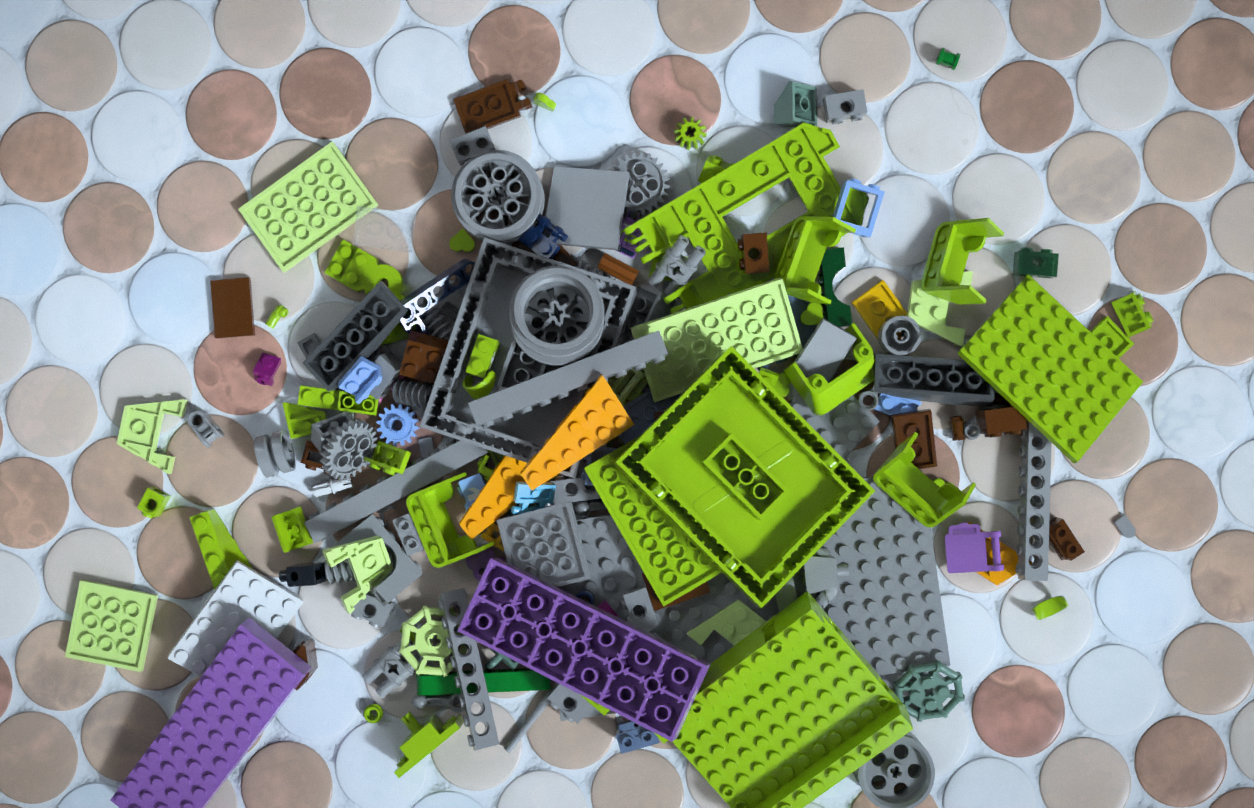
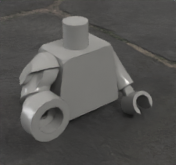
[802,547,849,609]

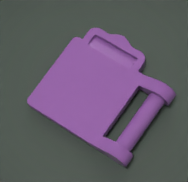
[945,522,1004,573]

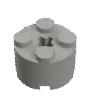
[878,316,921,355]

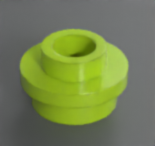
[363,703,383,723]

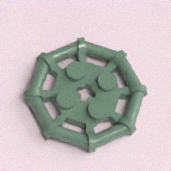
[892,660,965,722]

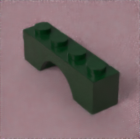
[818,247,852,327]

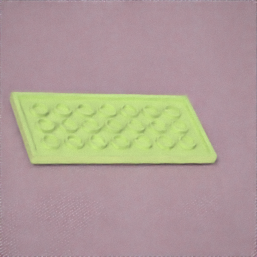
[630,277,803,402]

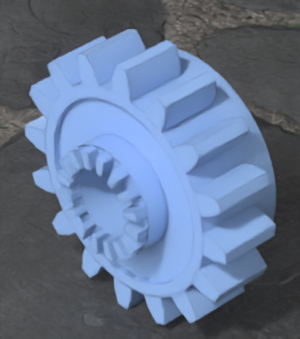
[376,404,420,446]

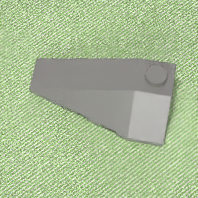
[620,282,676,345]

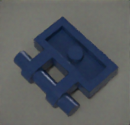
[518,214,568,259]

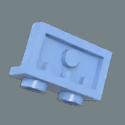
[338,356,382,404]
[875,393,922,416]

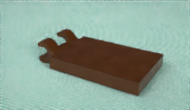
[453,79,533,134]

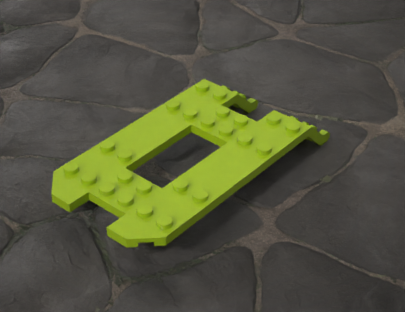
[623,123,869,314]

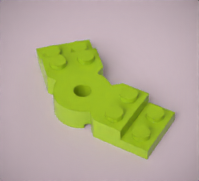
[324,240,417,346]

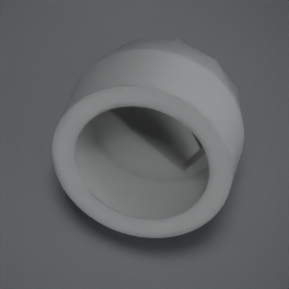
[964,424,981,440]

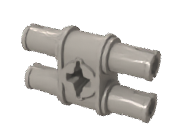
[648,235,706,295]
[362,639,423,698]

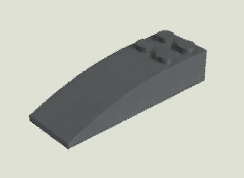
[303,281,408,392]
[874,354,994,407]

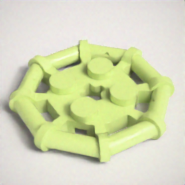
[399,605,467,677]

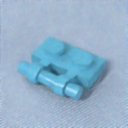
[511,482,556,514]

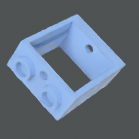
[833,178,885,238]

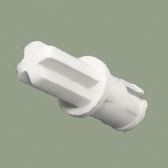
[313,477,353,497]

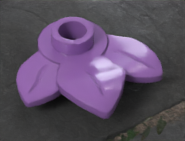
[466,546,504,582]

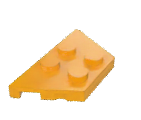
[967,522,1033,585]

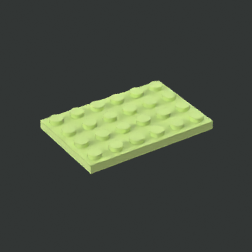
[238,141,379,273]

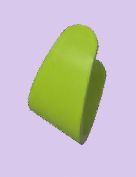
[462,371,496,400]
[1032,596,1068,620]

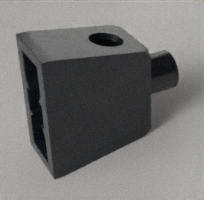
[279,561,328,587]

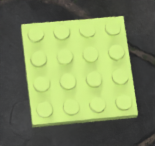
[65,580,158,672]

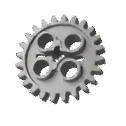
[613,152,670,215]
[320,419,377,480]

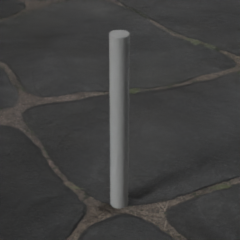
[504,687,553,753]

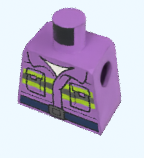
[615,209,642,259]

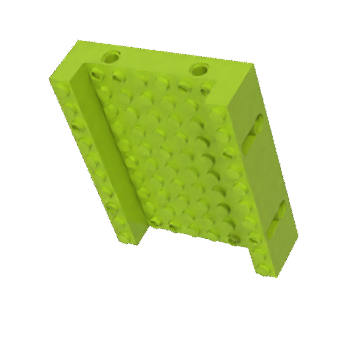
[612,346,875,608]
[654,591,913,808]

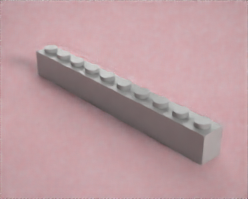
[468,331,668,429]
[304,439,489,543]

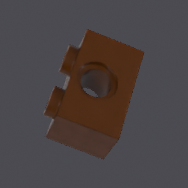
[738,232,769,274]

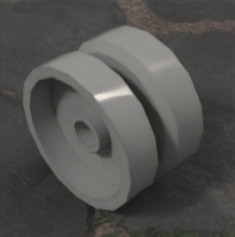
[254,430,296,478]

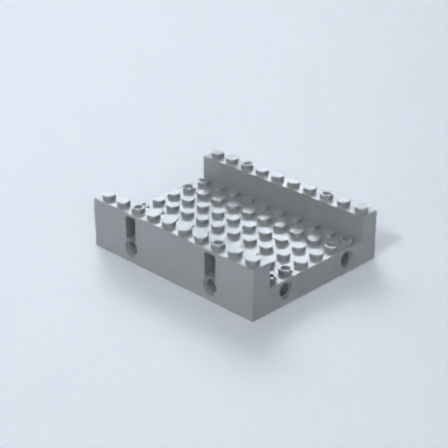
[420,237,637,478]

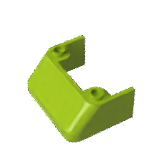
[774,216,856,304]
[921,217,1004,305]
[784,323,875,416]
[873,432,976,528]
[406,472,495,568]

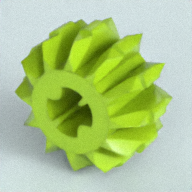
[674,117,707,151]

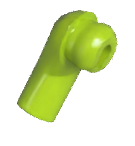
[265,305,289,329]

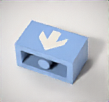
[457,473,486,511]

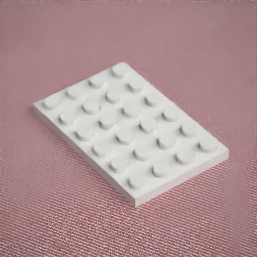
[168,560,303,677]

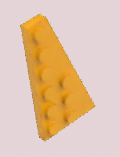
[520,374,634,490]
[459,455,527,540]

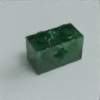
[1012,247,1059,279]

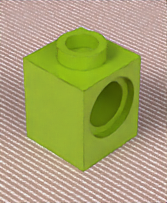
[137,487,171,519]

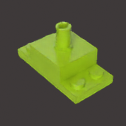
[394,711,464,778]

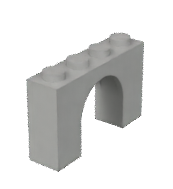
[334,514,423,606]

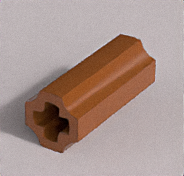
[597,253,639,285]

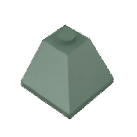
[774,81,817,127]

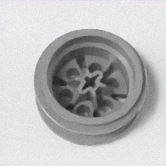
[451,150,545,244]
[509,266,604,366]

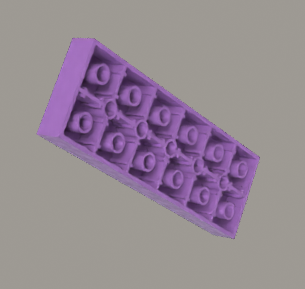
[458,558,711,742]
[110,618,312,808]

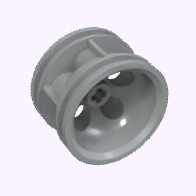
[853,732,935,808]

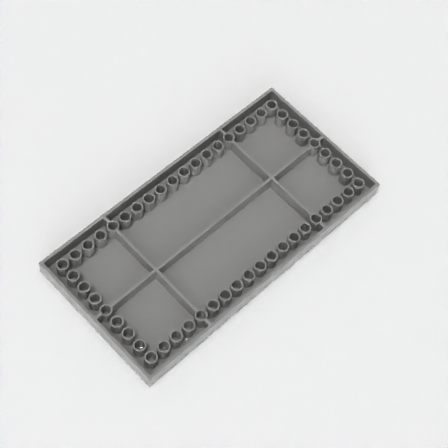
[555,470,950,721]

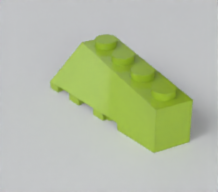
[189,509,252,589]

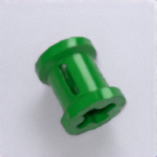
[935,48,961,70]

